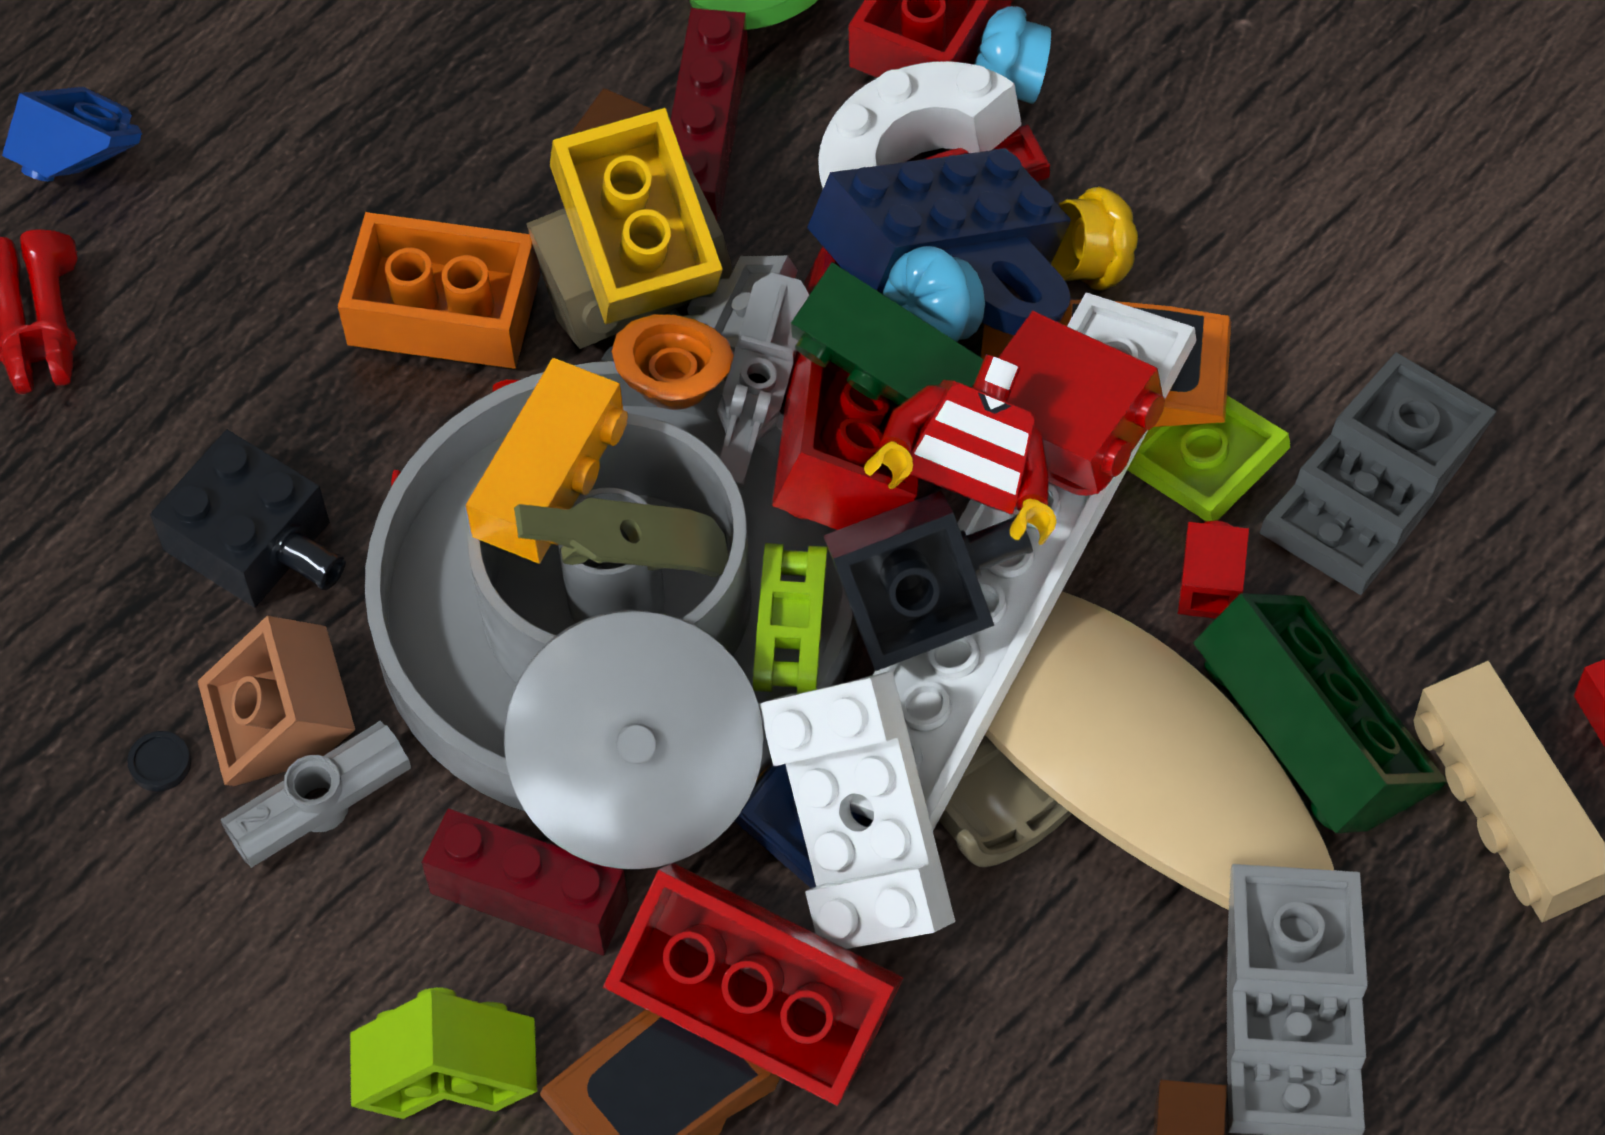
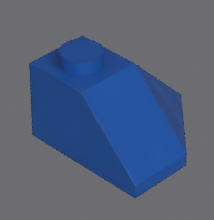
[2,87,142,181]

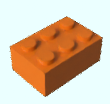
[338,212,541,369]

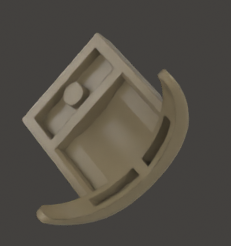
[939,735,1072,867]

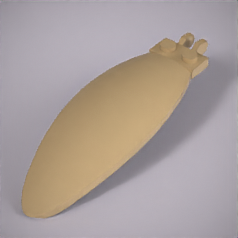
[985,591,1334,910]

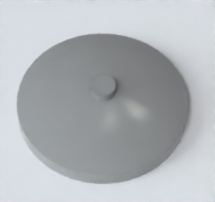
[504,610,763,869]

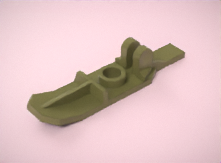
[514,497,729,578]

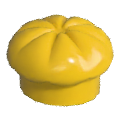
[1051,187,1138,290]

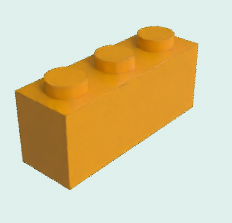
[466,358,628,564]

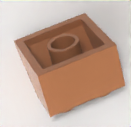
[198,616,355,786]

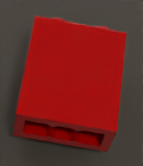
[998,311,1165,496]

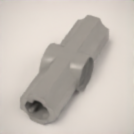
[220,721,411,868]

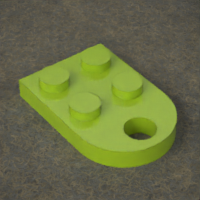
[1127,395,1291,522]

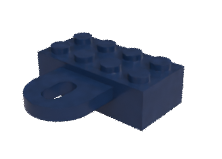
[807,148,1072,335]

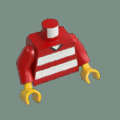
[864,354,1057,545]

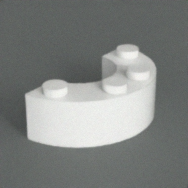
[819,62,1021,188]

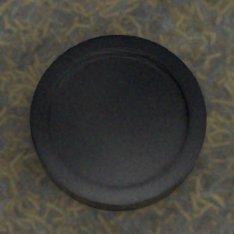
[127,731,191,792]

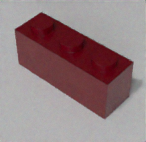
[422,808,629,956]

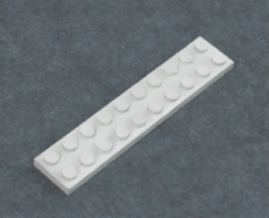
[850,292,1197,830]

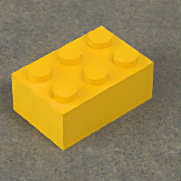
[550,108,723,325]

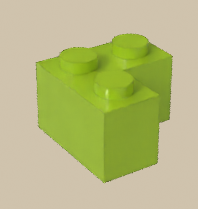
[350,988,537,1119]

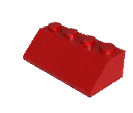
[603,863,904,1106]

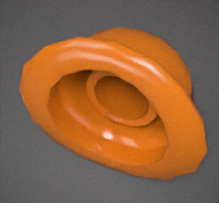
[612,314,734,410]

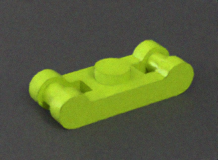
[753,543,828,694]

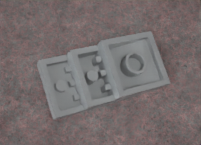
[1227,864,1368,1135]

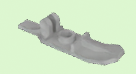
[717,272,809,488]

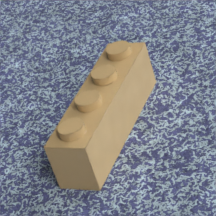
[1414,661,1605,923]

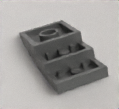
[1259,352,1497,595]

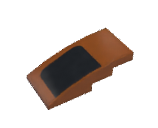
[540,1009,781,1135]

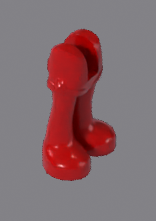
[0,229,78,394]

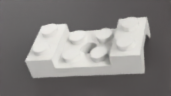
[758,671,955,949]

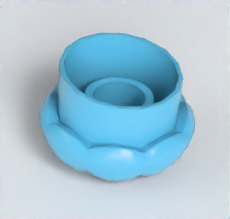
[974,6,1051,104]
[883,246,985,342]

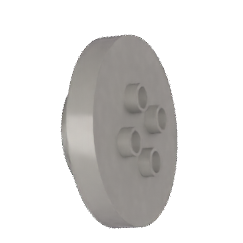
[365,361,858,811]

